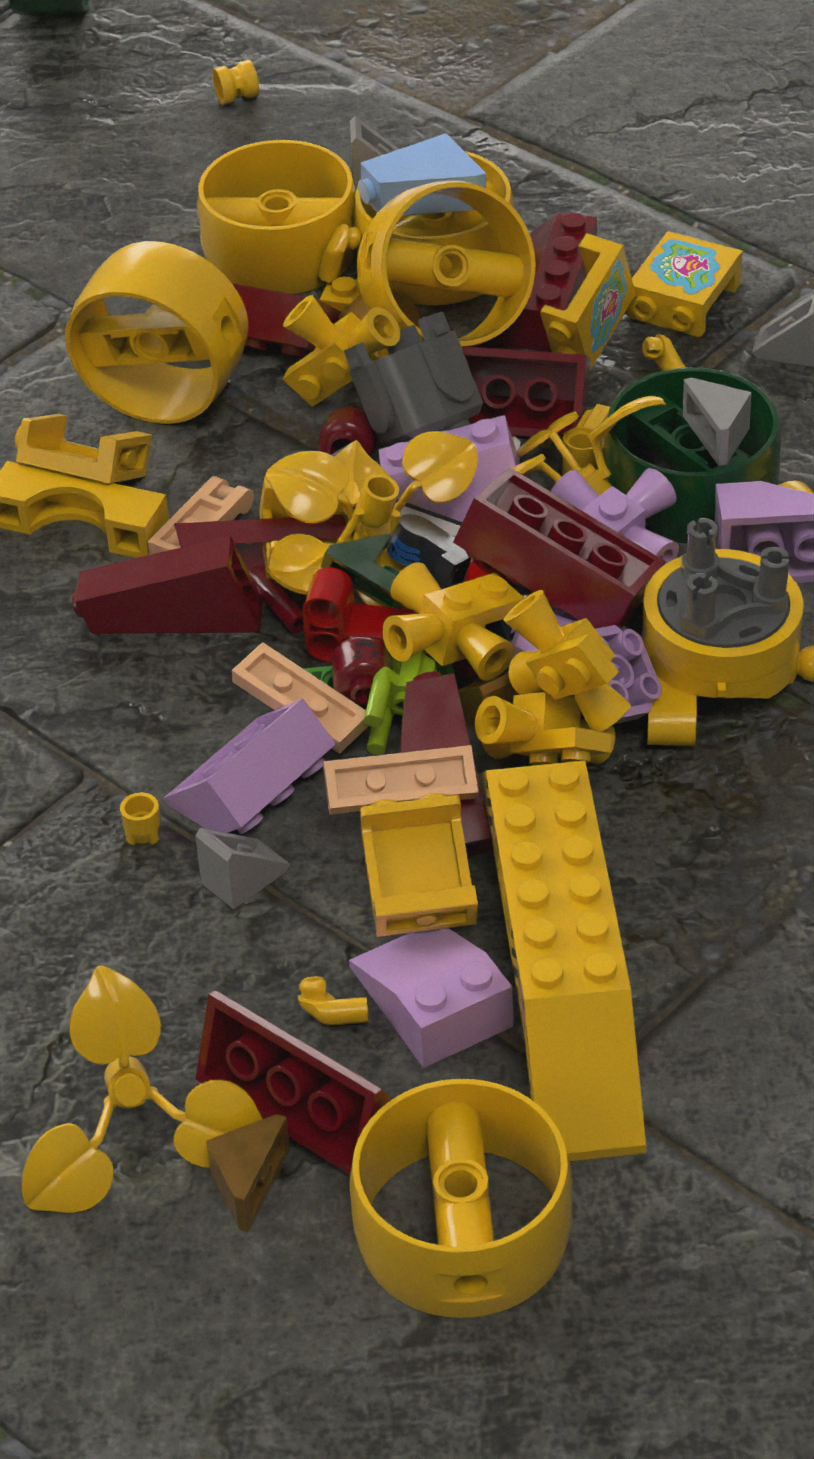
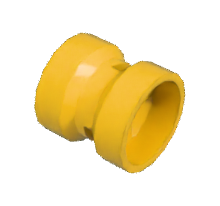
[212,60,260,105]

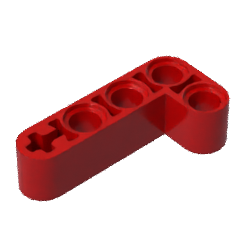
[302,567,477,677]

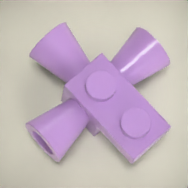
[551,468,679,564]

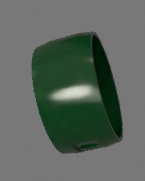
[604,368,781,543]

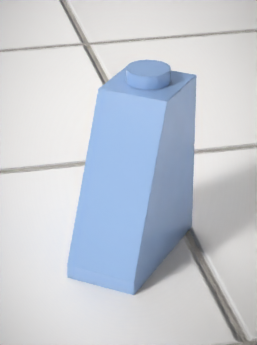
[358,133,486,215]

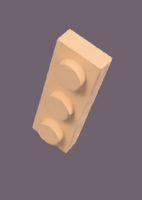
[232,642,369,754]
[323,745,478,815]

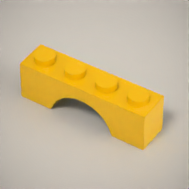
[0,461,169,558]

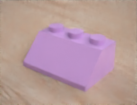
[379,415,519,522]
[163,698,336,834]

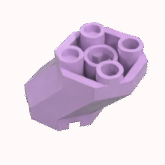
[508,613,662,724]

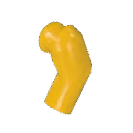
[318,224,361,282]
[642,334,686,371]
[298,976,369,1026]

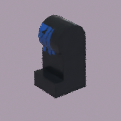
[387,514,472,589]

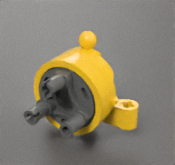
[642,518,814,747]

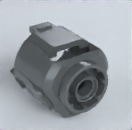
[344,311,483,447]

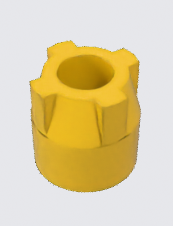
[120,792,161,845]

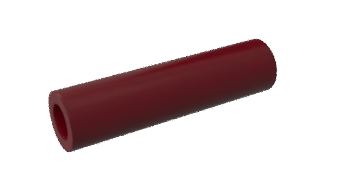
[249,565,304,634]

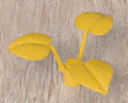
[488,396,666,496]
[265,431,478,609]
[268,440,457,595]
[21,966,263,1213]

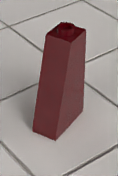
[72,536,263,634]
[399,671,492,856]

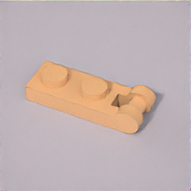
[148,476,254,555]

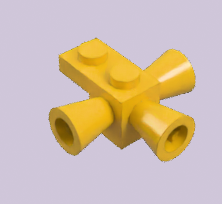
[282,295,400,407]
[383,562,524,681]
[504,590,631,732]
[475,692,615,765]

